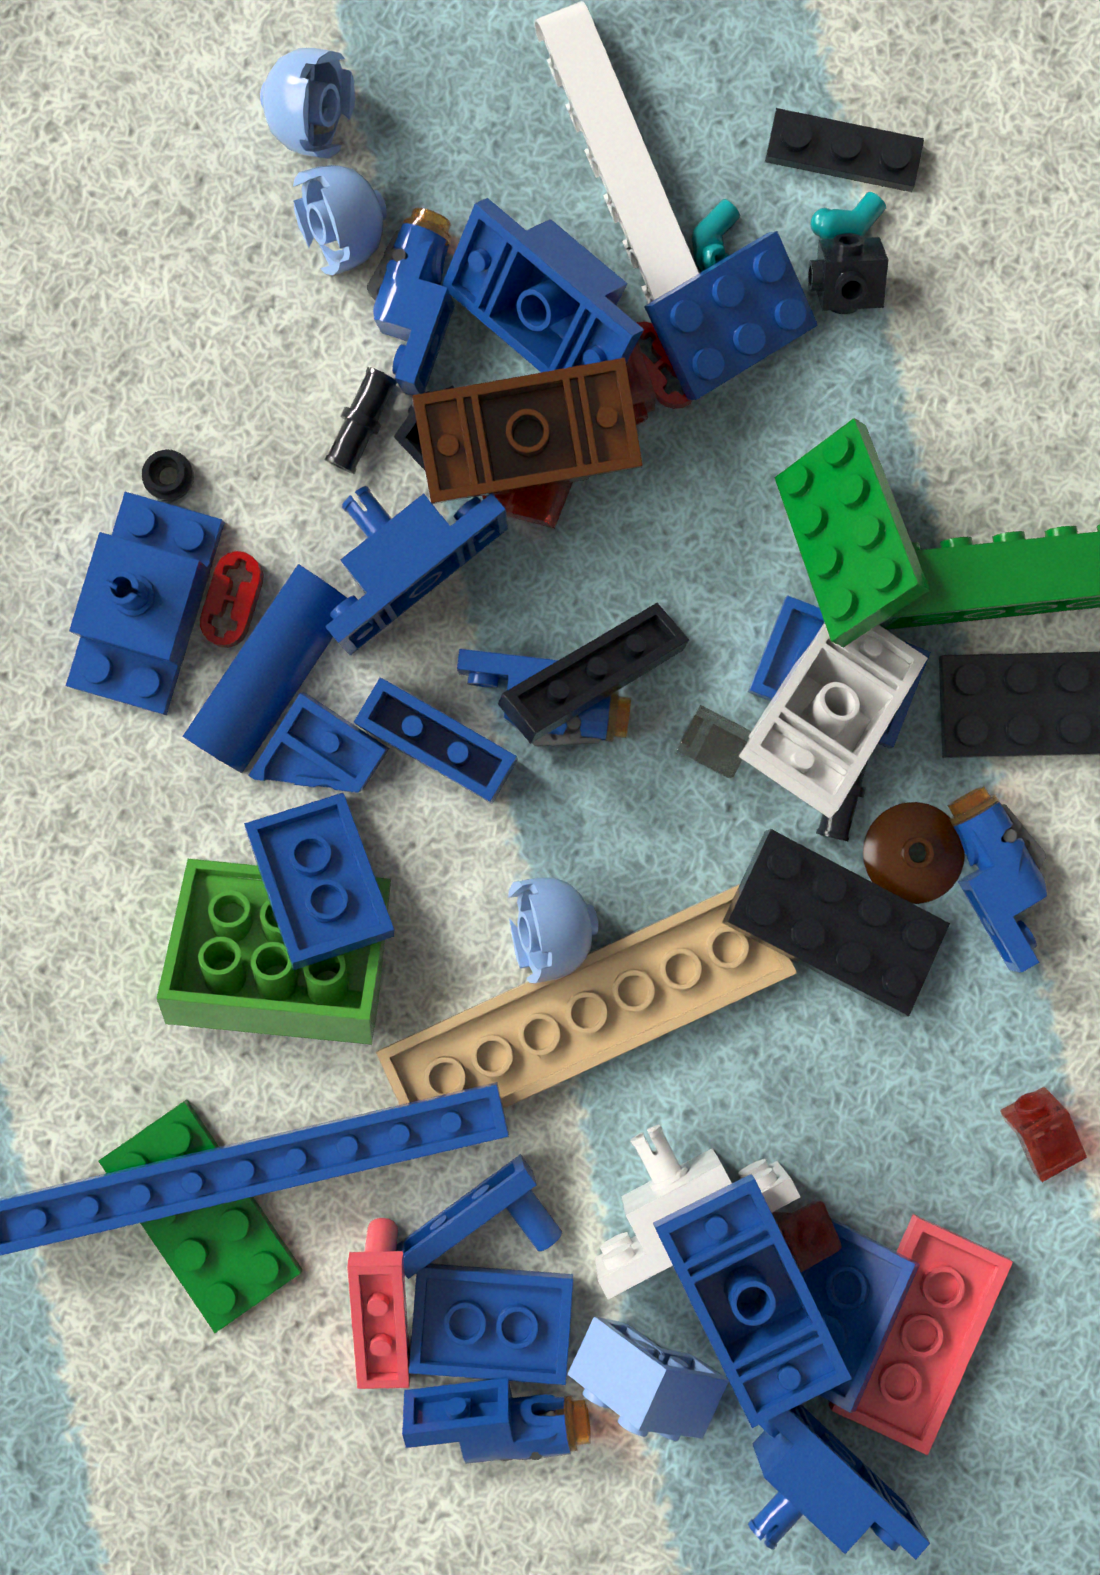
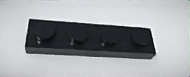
[498,603,689,744]

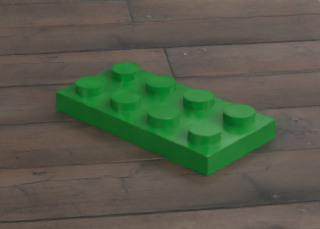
[774,418,930,648]
[98,1099,303,1333]

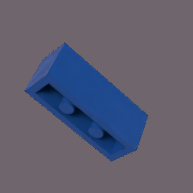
[354,677,518,804]

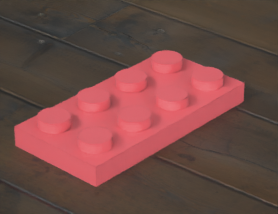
[828,1214,1013,1456]

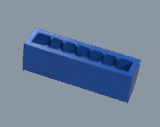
[182,564,347,773]

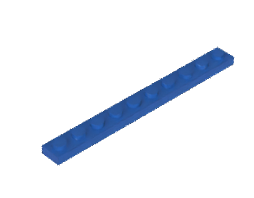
[0,1082,509,1256]

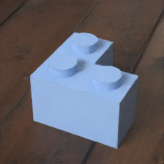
[567,1316,729,1441]

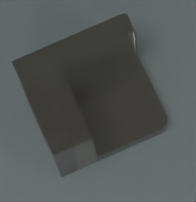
[673,705,751,778]

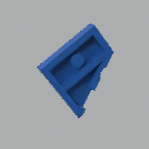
[248,692,390,793]

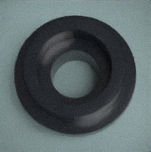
[142,449,194,501]

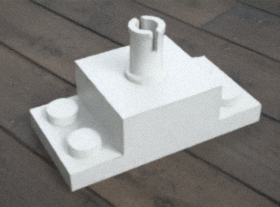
[739,622,928,818]
[595,1125,801,1300]

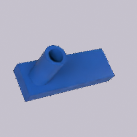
[396,1154,562,1279]

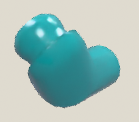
[810,192,886,240]
[691,199,740,272]

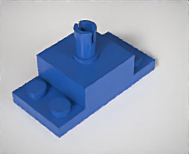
[441,198,644,372]
[325,486,508,655]
[65,491,225,716]
[653,1174,852,1428]
[748,1404,930,1560]

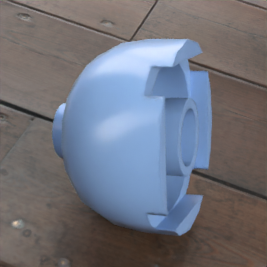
[260,48,355,159]
[293,165,387,275]
[508,878,598,983]

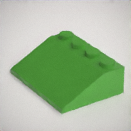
[156,858,391,1045]

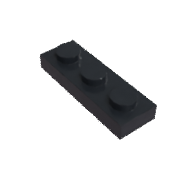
[765,108,924,193]

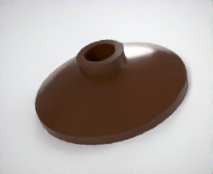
[863,802,965,904]

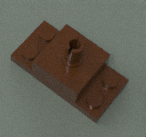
[412,358,643,504]

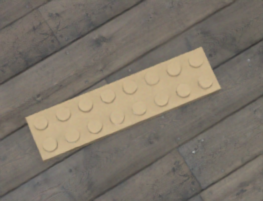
[376,884,797,1109]

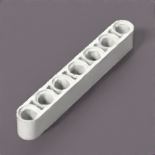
[534,1,699,304]

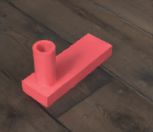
[347,1218,410,1389]

